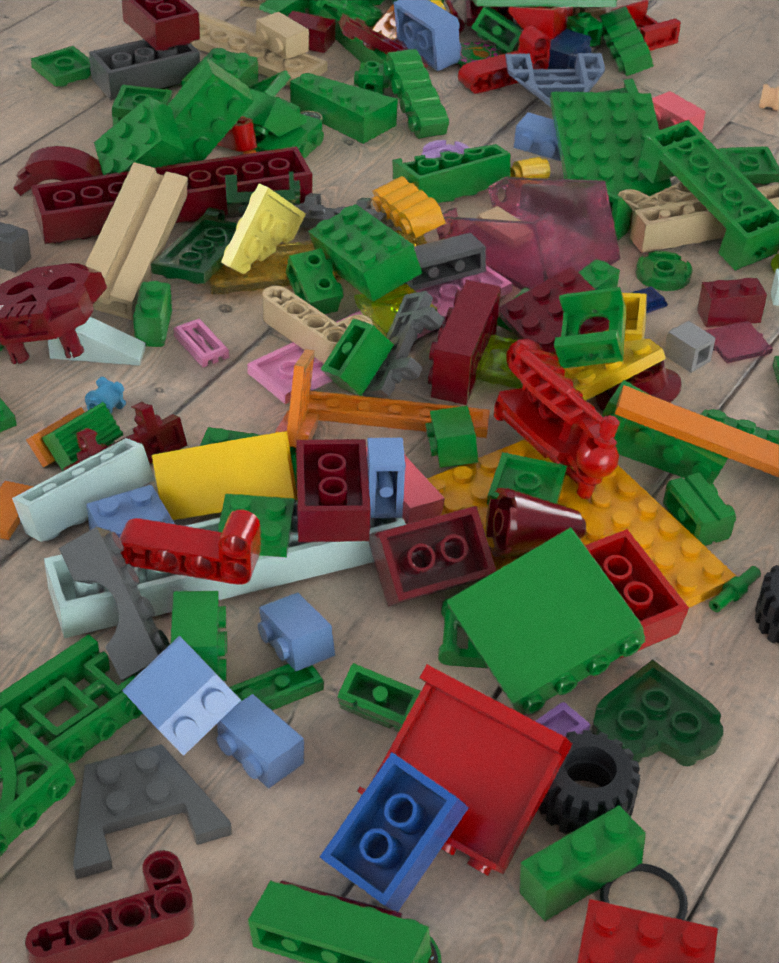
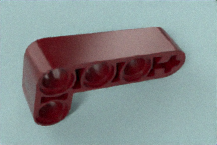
[25,850,195,963]

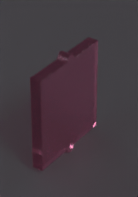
[704,321,773,363]

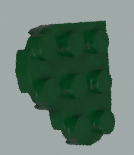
[591,659,724,766]

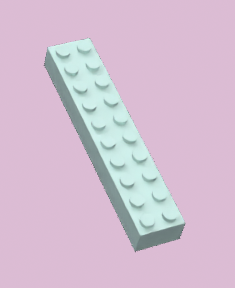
[44,500,406,638]

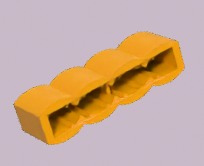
[372,176,446,239]

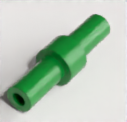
[709,566,761,613]

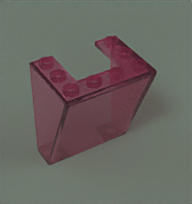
[437,177,621,290]

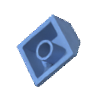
[122,636,241,756]

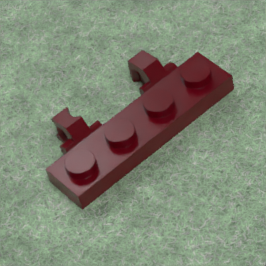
[338,14,428,68]
[63,401,188,471]

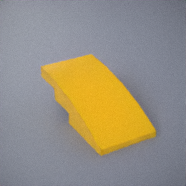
[152,431,297,520]

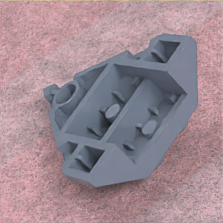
[505,53,605,107]

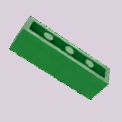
[248,880,431,963]

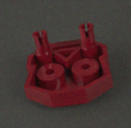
[0,263,108,364]

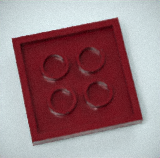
[499,266,609,355]

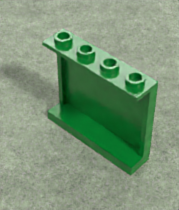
[446,528,645,715]

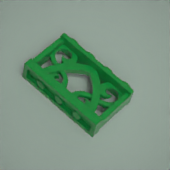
[0,708,76,857]

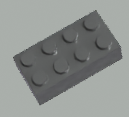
[89,39,200,100]

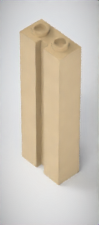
[85,163,188,320]

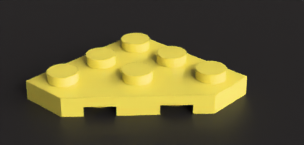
[221,184,306,274]

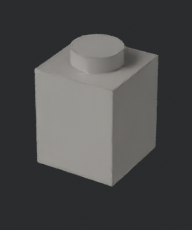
[665,321,715,373]

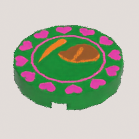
[455,42,499,68]

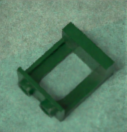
[225,172,300,217]

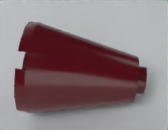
[486,488,586,558]

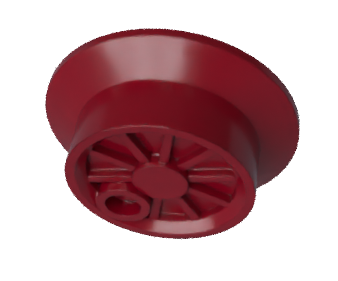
[596,360,682,411]

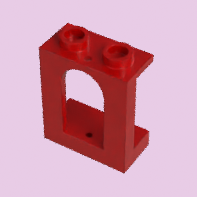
[611,0,681,51]

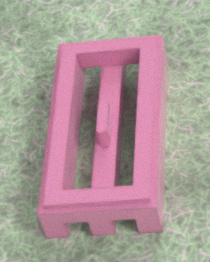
[173,319,229,368]

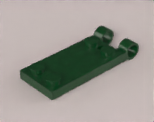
[151,207,238,284]

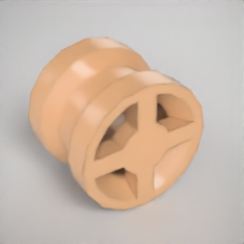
[759,84,779,111]

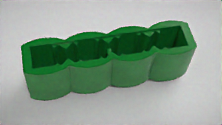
[599,6,654,77]
[383,49,449,139]

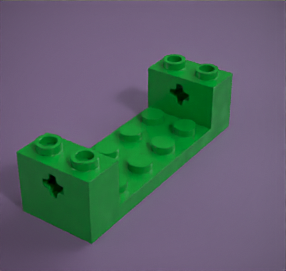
[637,120,779,271]

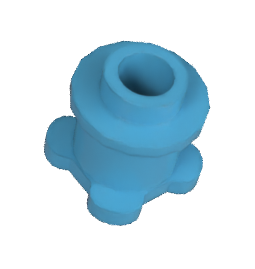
[85,377,126,414]

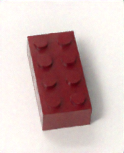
[427,279,501,405]

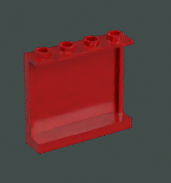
[357,664,573,876]

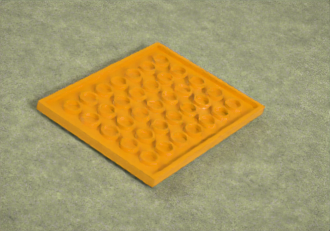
[427,439,736,608]

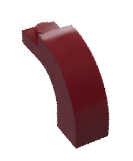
[13,146,103,196]

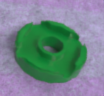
[635,251,693,291]

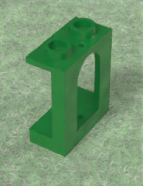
[554,287,626,368]

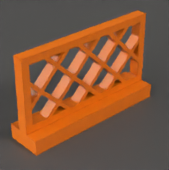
[275,349,319,447]

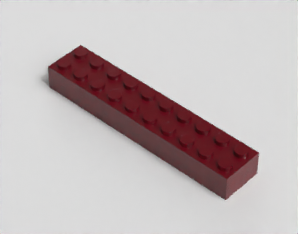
[31,146,313,244]

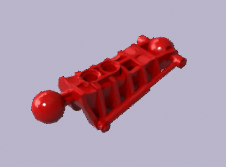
[493,338,620,499]

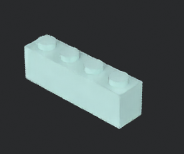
[12,438,155,542]

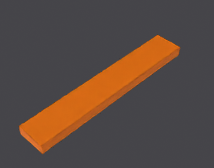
[615,385,779,477]
[308,391,490,438]

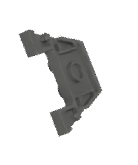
[73,744,232,880]

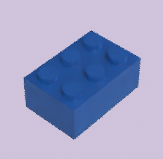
[320,752,469,912]

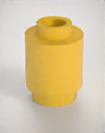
[510,157,550,187]

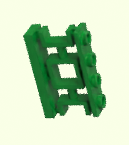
[0,634,143,787]

